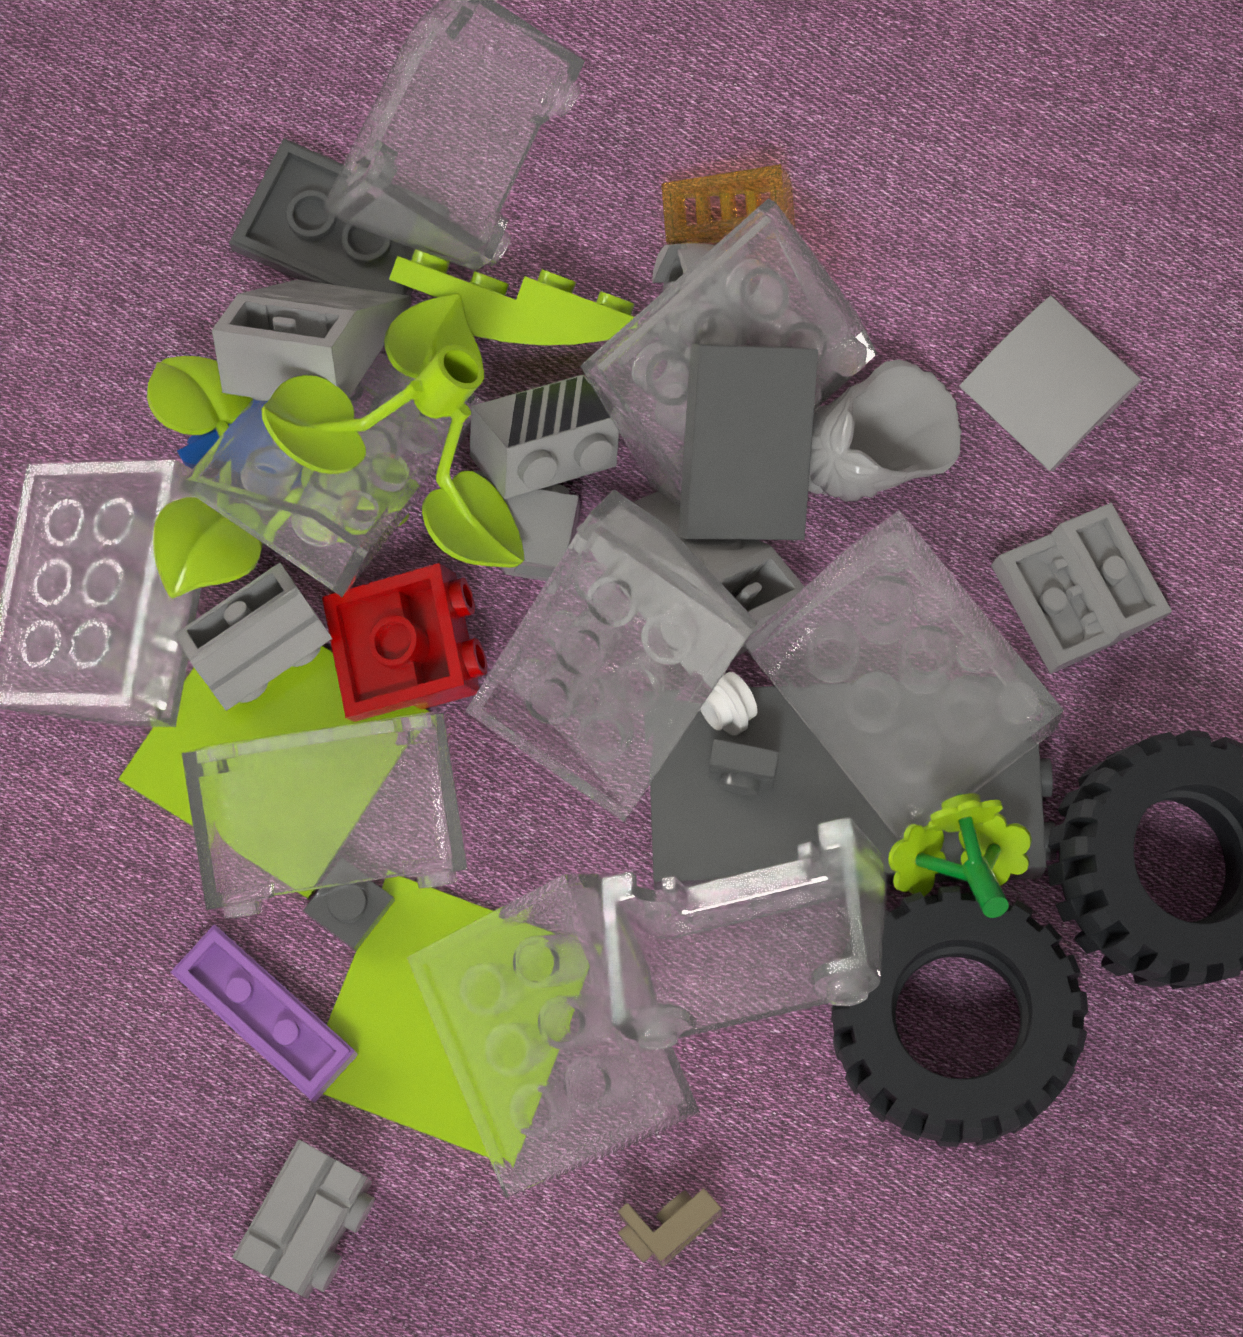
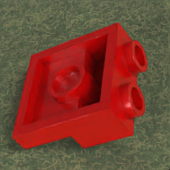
[322,563,487,722]

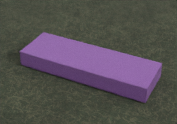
[170,924,358,1103]

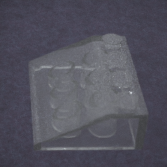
[580,198,877,507]
[181,353,484,597]
[0,460,220,727]
[465,490,758,822]
[743,510,1064,840]
[407,874,700,1198]

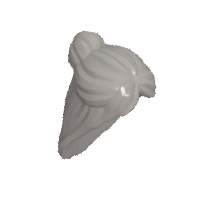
[808,359,962,501]

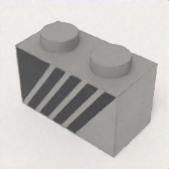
[470,374,620,499]

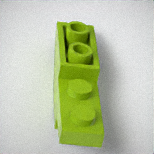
[389,249,643,346]

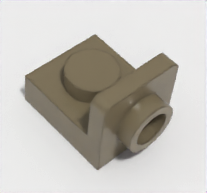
[617,1188,722,1267]

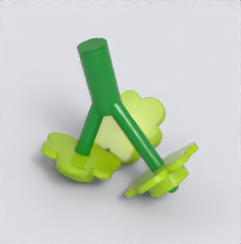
[888,793,1032,918]

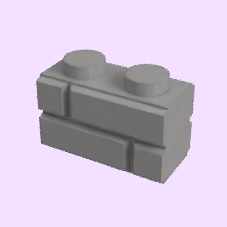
[174,563,332,711]
[232,1139,375,1299]

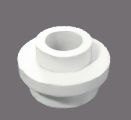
[698,672,757,736]

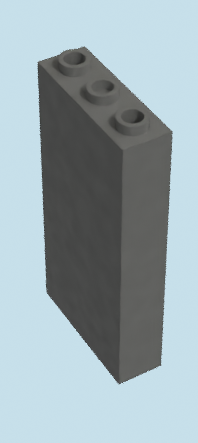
[647,676,1057,893]

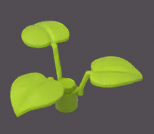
[261,294,525,568]
[147,356,410,598]

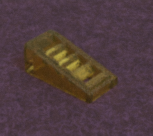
[661,164,796,244]

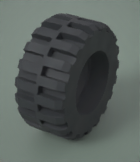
[1047,730,1243,989]
[831,886,1088,1147]

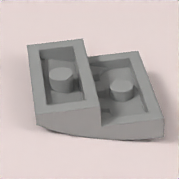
[959,295,1143,472]
[991,503,1172,674]

